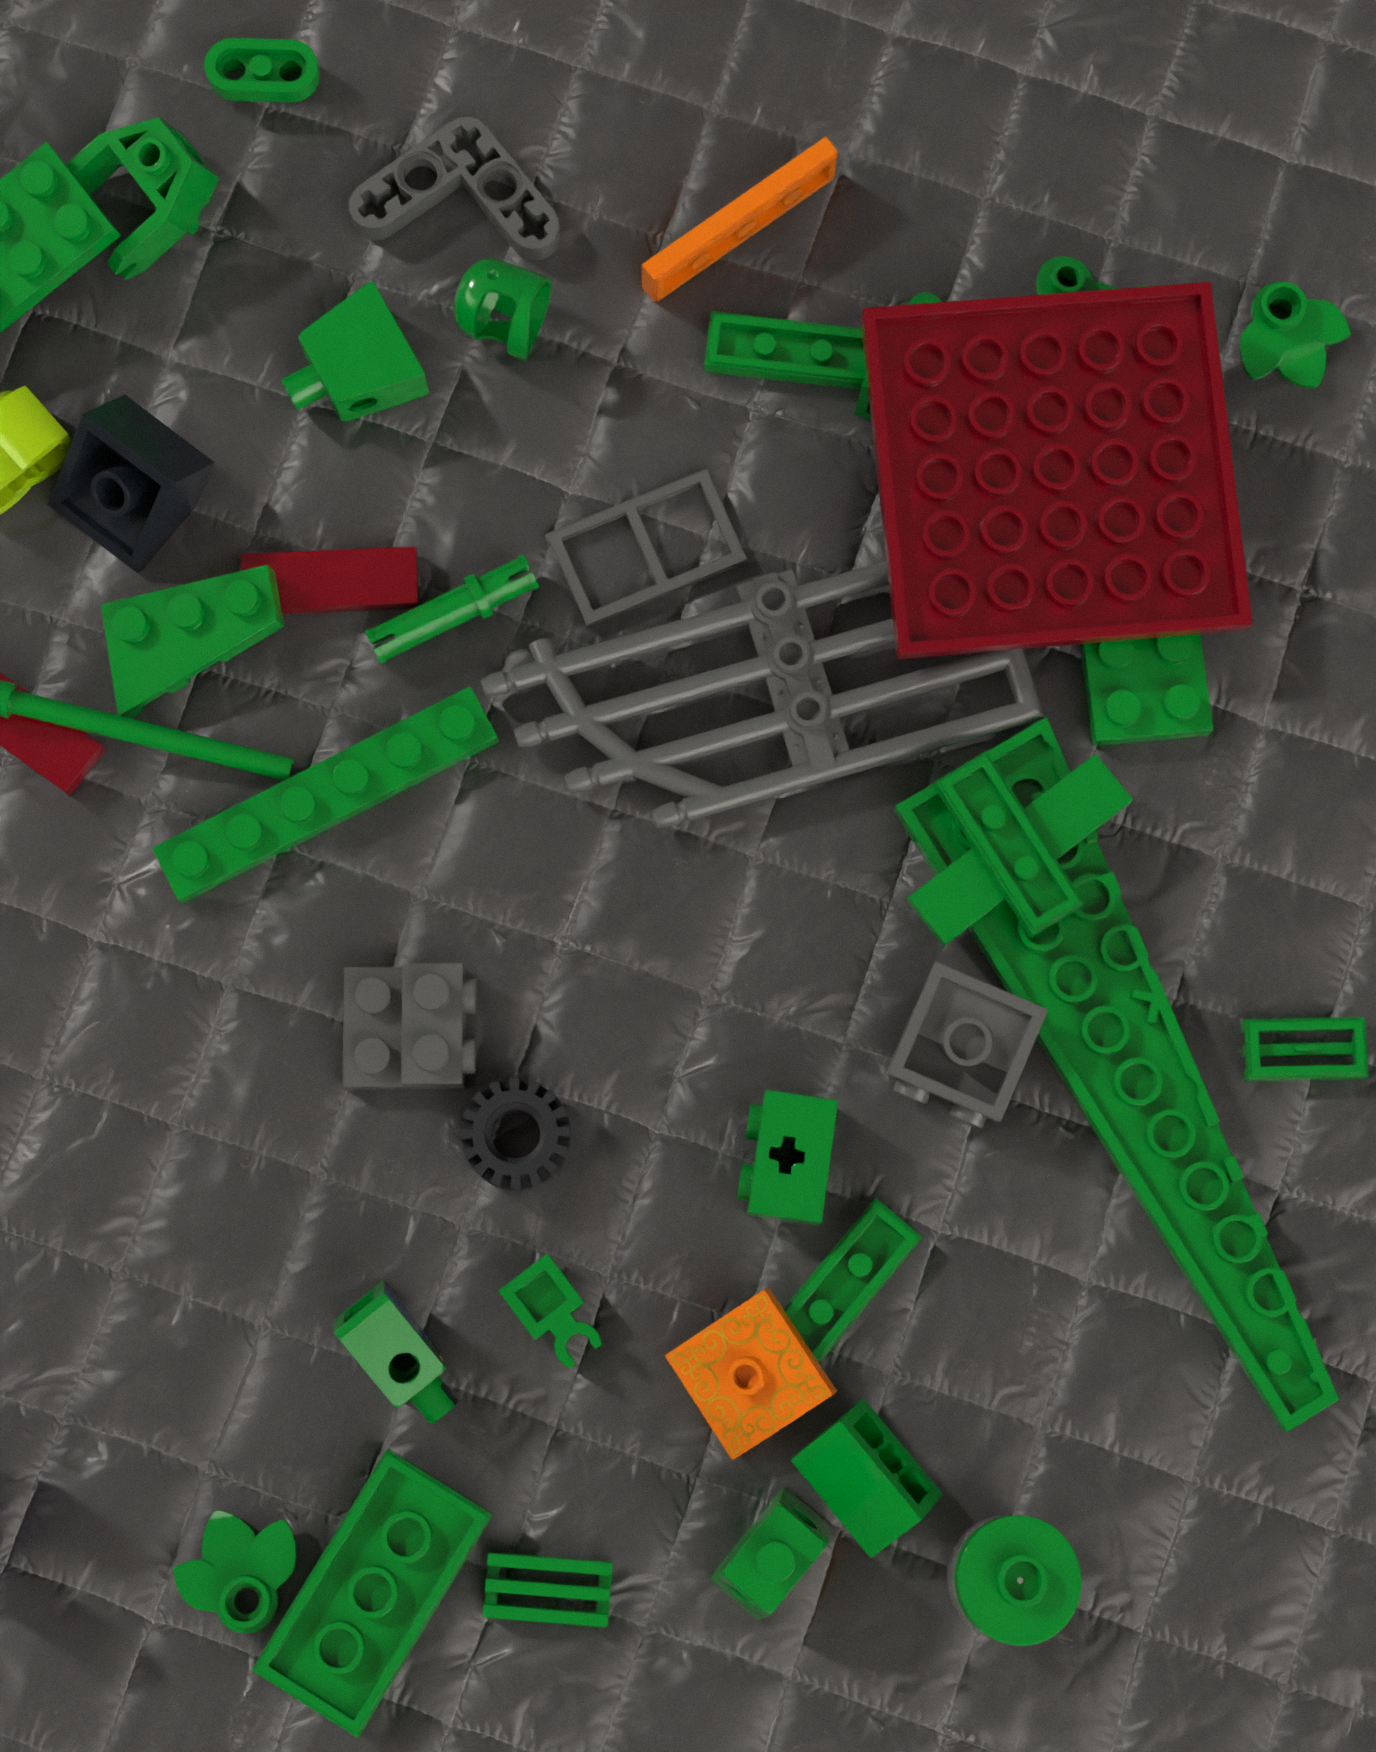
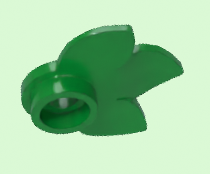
[1239,282,1351,389]
[173,1510,297,1634]

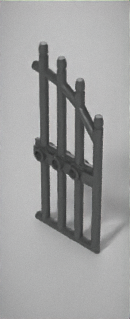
[481,561,1045,828]

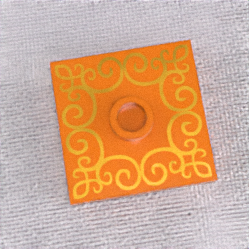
[665,1286,837,1461]

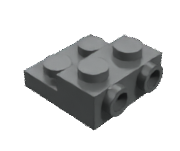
[885,961,1048,1129]
[343,963,477,1090]

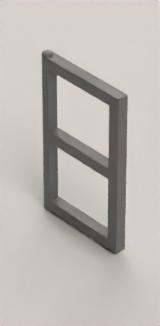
[545,469,747,628]

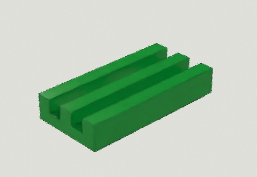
[1241,1017,1369,1081]
[482,1552,613,1627]

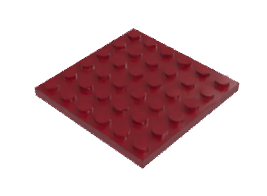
[860,282,1253,659]

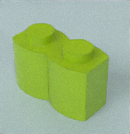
[0,385,72,515]

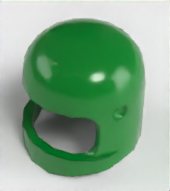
[453,258,552,361]

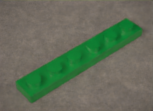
[152,686,499,904]

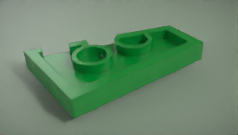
[101,565,284,719]

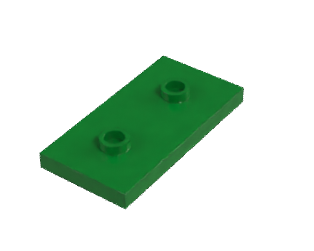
[252,1448,493,1738]

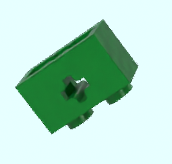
[737,1090,838,1226]

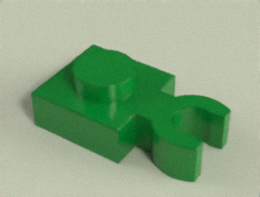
[498,1253,602,1369]

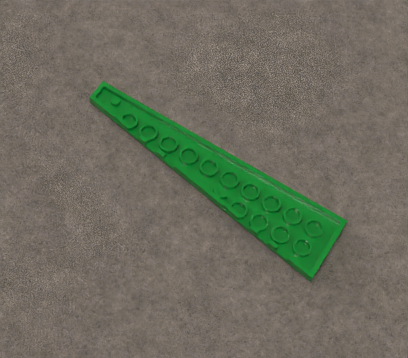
[894,717,1339,1432]

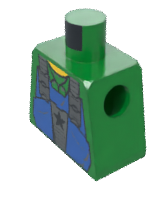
[333,1280,459,1425]

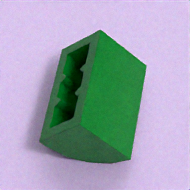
[790,1398,943,1558]

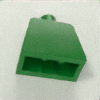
[280,281,429,422]
[709,1486,832,1620]

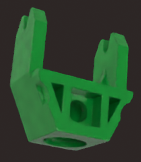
[66,117,219,280]

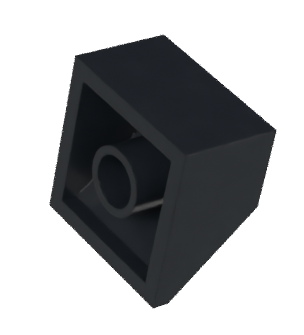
[47,395,215,573]

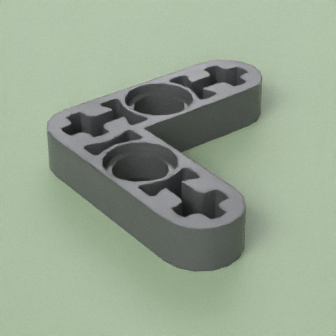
[349,117,560,261]

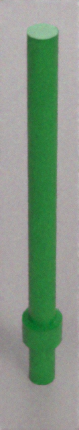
[0,680,294,780]

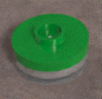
[947,1515,1082,1646]

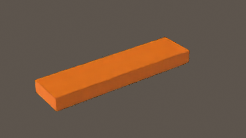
[641,136,838,302]

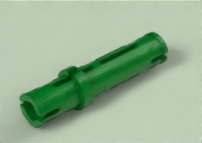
[364,554,539,665]

